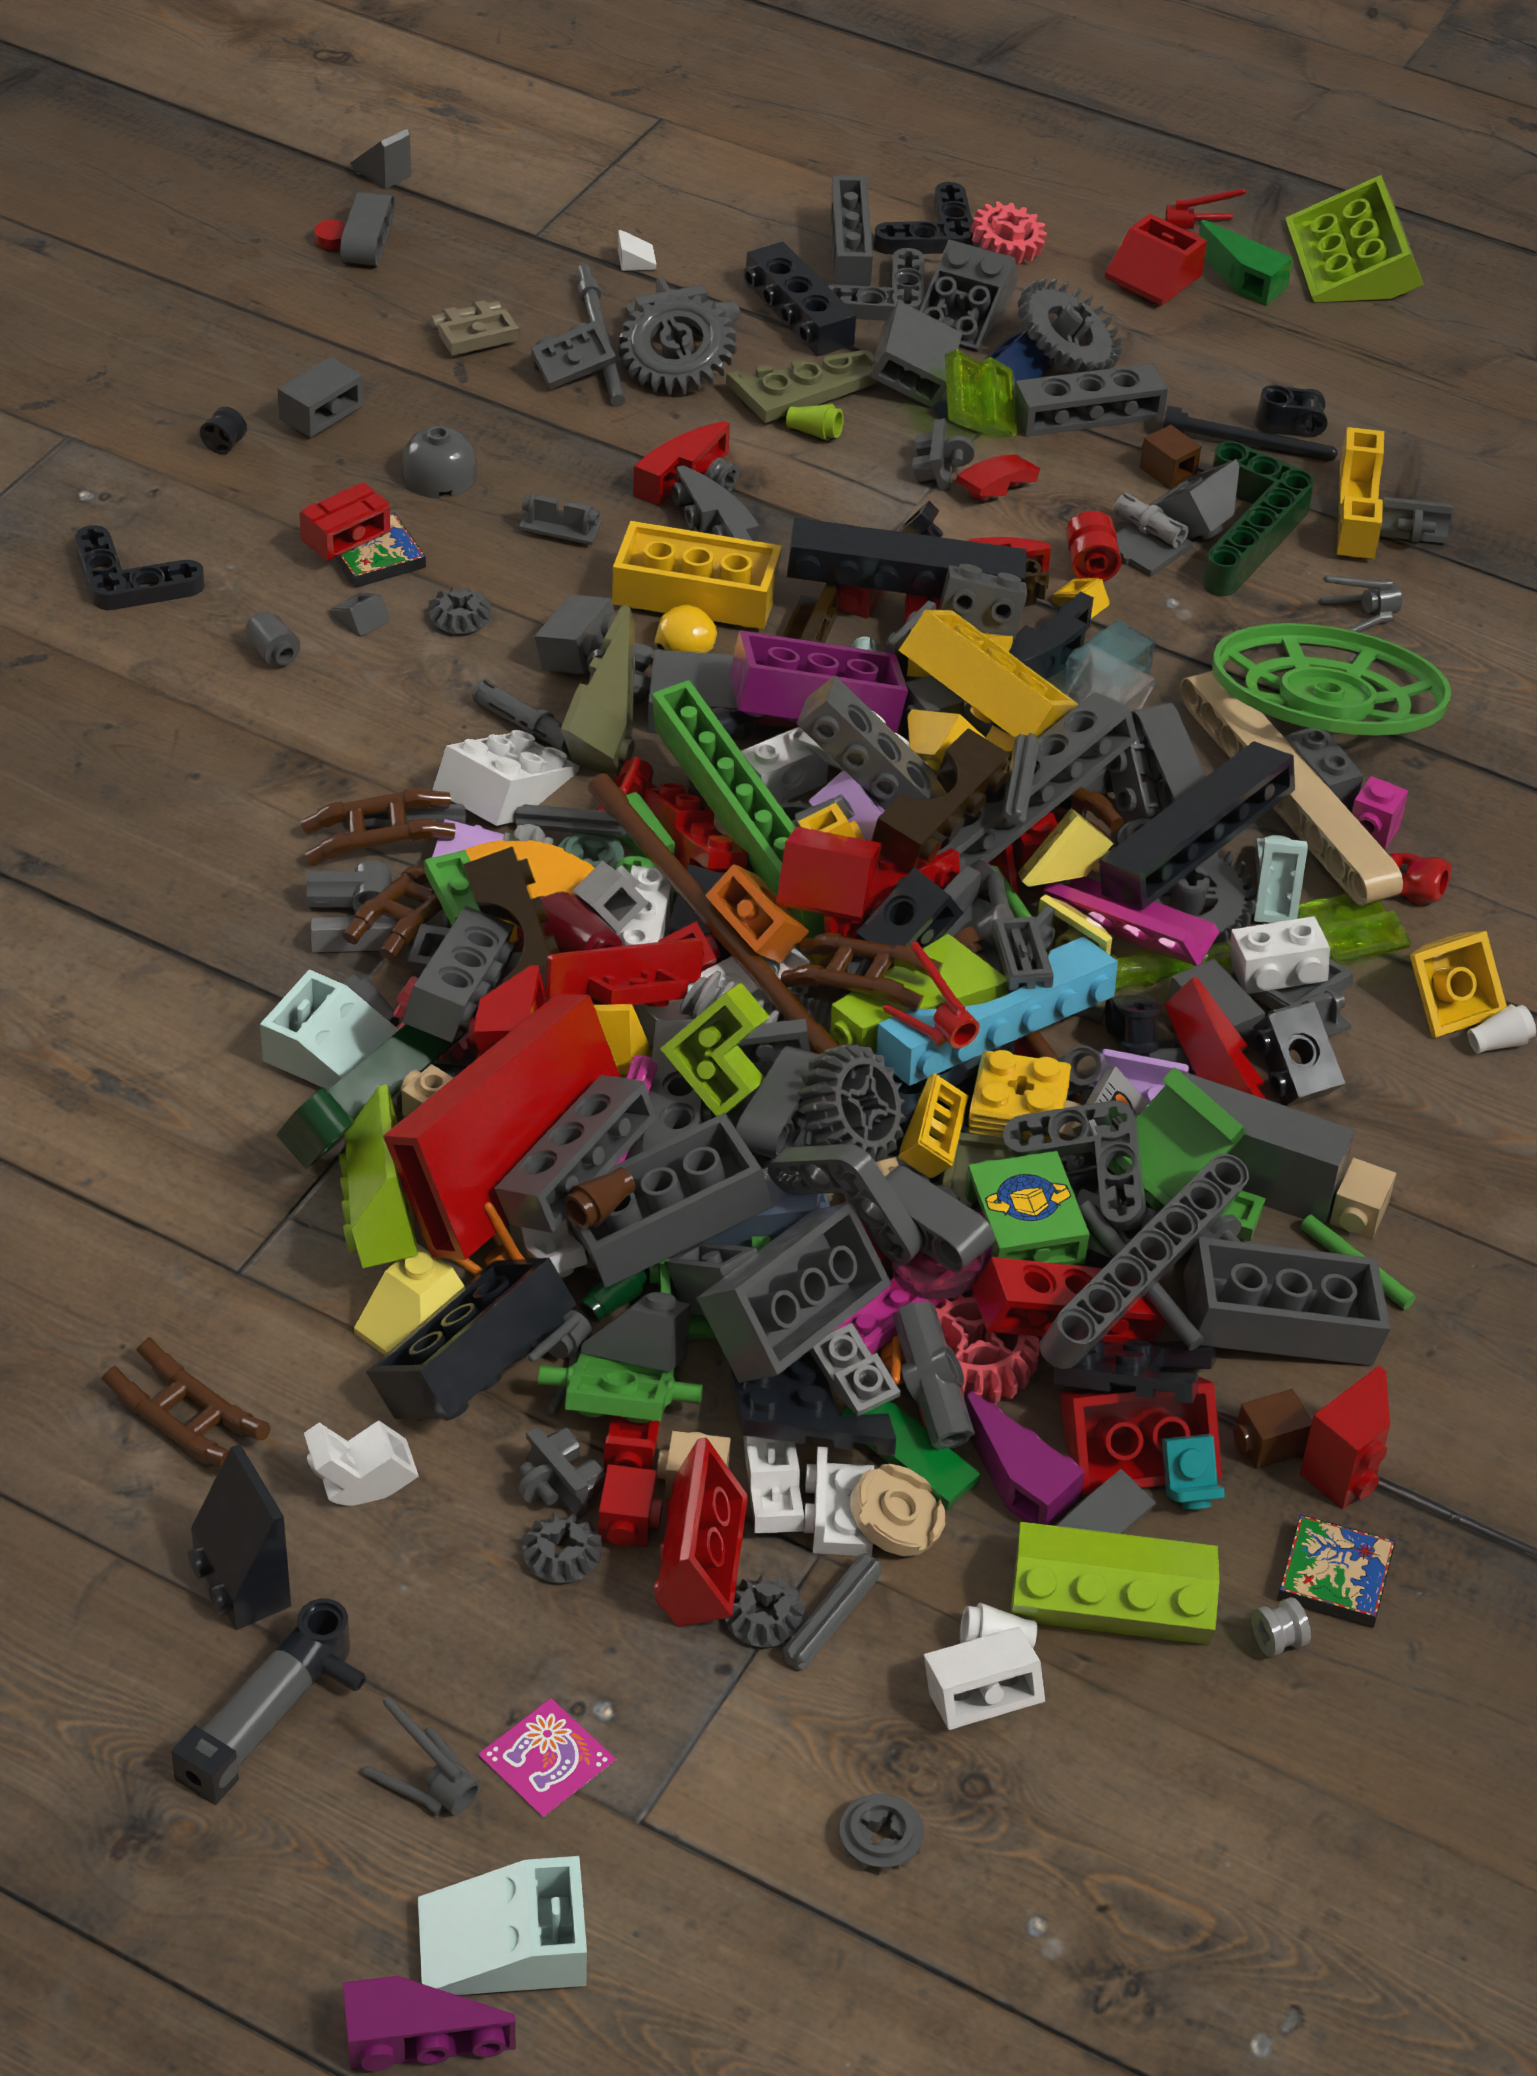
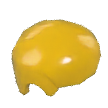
[654,604,717,653]

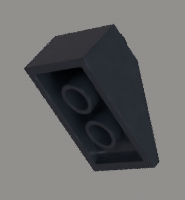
[187,1444,291,1630]

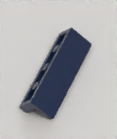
[933,329,1055,433]

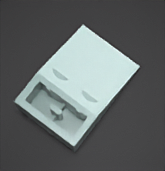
[260,970,398,1090]
[418,1856,587,1995]

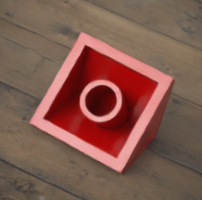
[776,826,881,922]

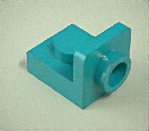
[1161,1434,1225,1509]

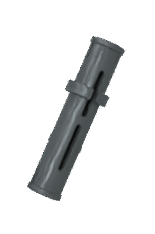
[472,679,568,754]

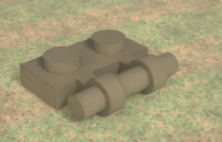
[430,300,519,356]

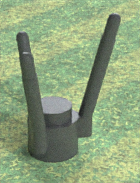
[1319,575,1402,632]
[508,1310,592,1415]
[362,1697,481,1816]

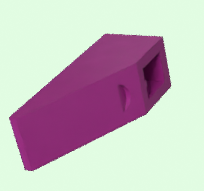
[966,1391,1085,1526]
[343,1976,516,2071]

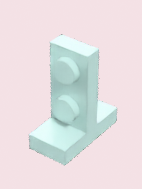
[1253,835,1308,923]

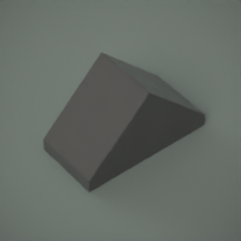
[350,128,411,189]

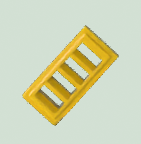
[898,1073,969,1178]

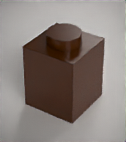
[1140,425,1202,490]
[1233,1388,1312,1469]

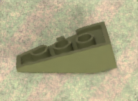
[561,605,635,776]

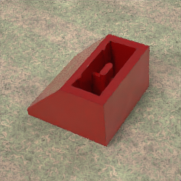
[1105,213,1207,306]

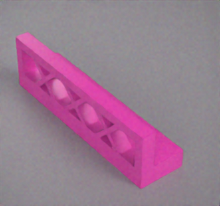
[1044,877,1219,966]

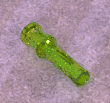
[1110,941,1232,993]

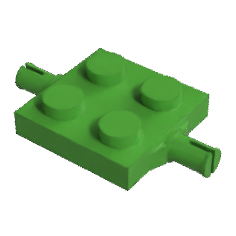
[538,1353,703,1423]

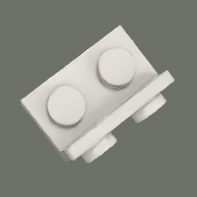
[804,1447,874,1556]

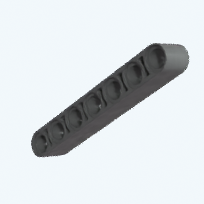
[1040,1153,1249,1369]

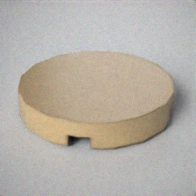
[850,1464,945,1556]

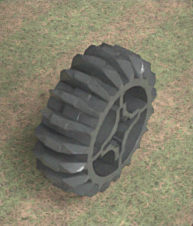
[797,1044,907,1162]

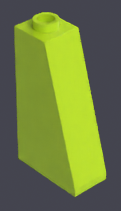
[830,934,1008,1055]

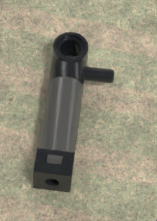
[171,1598,366,1805]

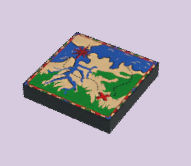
[335,512,426,588]
[1277,1514,1396,1628]

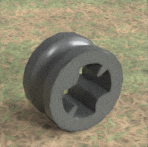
[705,457,740,492]

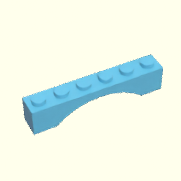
[876,936,1118,1086]

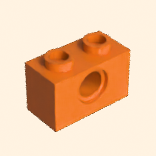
[705,864,809,963]

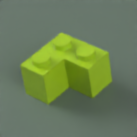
[660,983,770,1116]

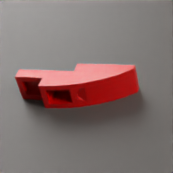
[643,783,748,872]

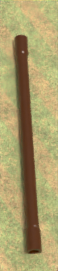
[588,773,839,1054]

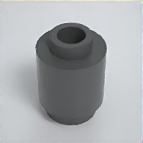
[246,612,300,667]

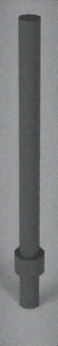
[577,264,625,406]

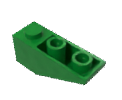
[1198,219,1293,306]

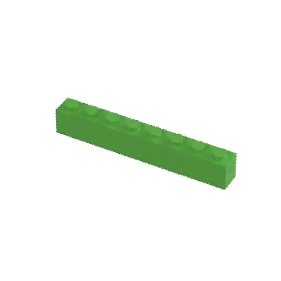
[652,680,825,939]

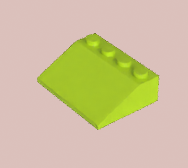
[1285,175,1424,302]

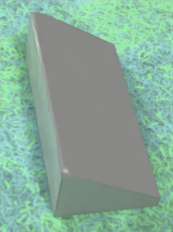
[311,916,398,953]

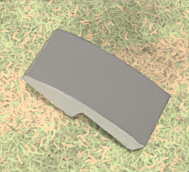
[809,1323,901,1416]

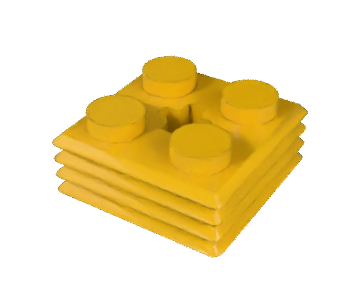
[968,1050,1071,1143]

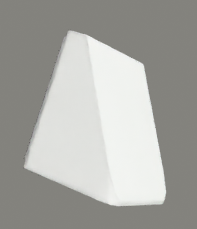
[618,230,656,271]

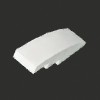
[743,1436,804,1533]

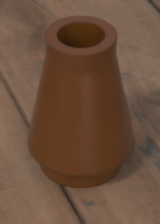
[564,1167,636,1229]

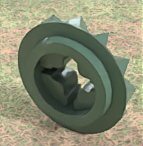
[558,833,624,869]

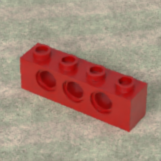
[972,1257,1166,1343]

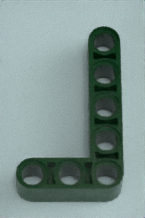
[1203,441,1314,597]
[276,1024,468,1169]

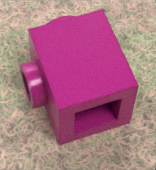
[1352,776,1409,850]

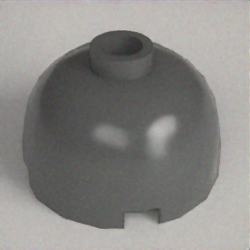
[402,426,477,498]

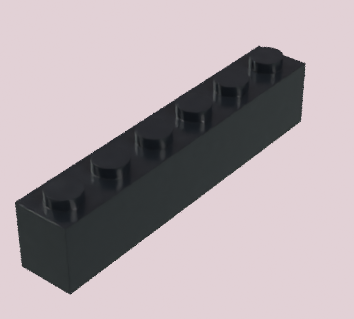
[786,517,1027,598]
[1099,741,1295,910]

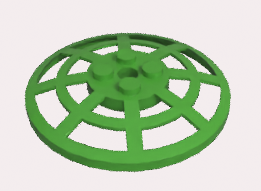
[1212,623,1451,736]

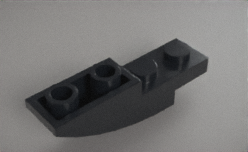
[1009,591,1094,680]

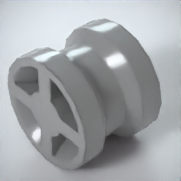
[1251,1597,1311,1657]

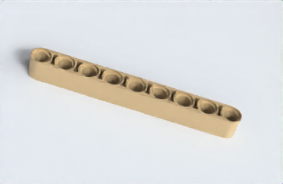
[1180,670,1403,906]

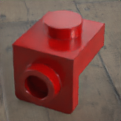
[604,1415,660,1473]

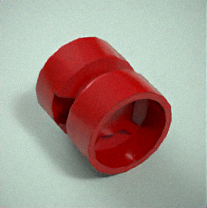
[1066,511,1122,582]

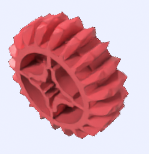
[935,1291,1040,1405]

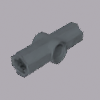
[892,1301,975,1450]

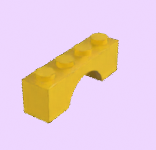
[1337,427,1384,559]

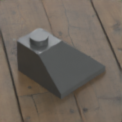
[1149,459,1239,540]

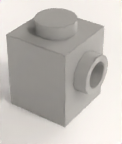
[572,861,648,934]

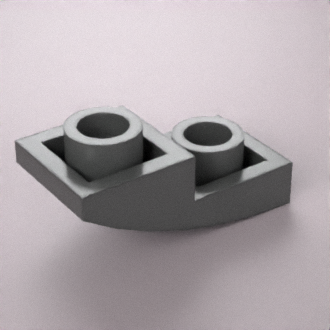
[1057,1469,1156,1534]

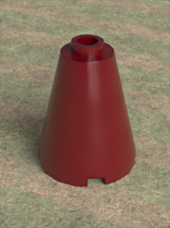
[517,891,623,953]

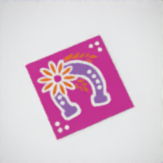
[478,1698,617,1817]

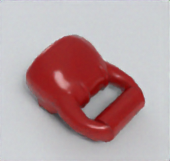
[1389,853,1452,906]

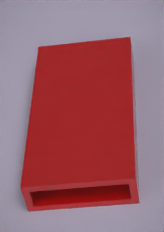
[383,994,620,1260]

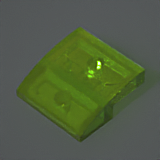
[945,349,1017,437]
[1297,893,1411,964]

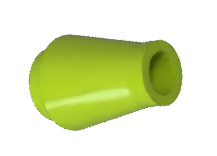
[786,404,844,441]

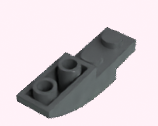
[671,465,760,542]

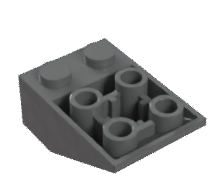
[919,240,1018,351]

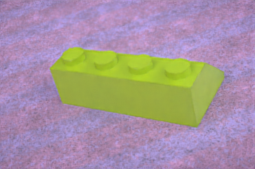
[339,1084,418,1268]
[1010,1522,1220,1645]

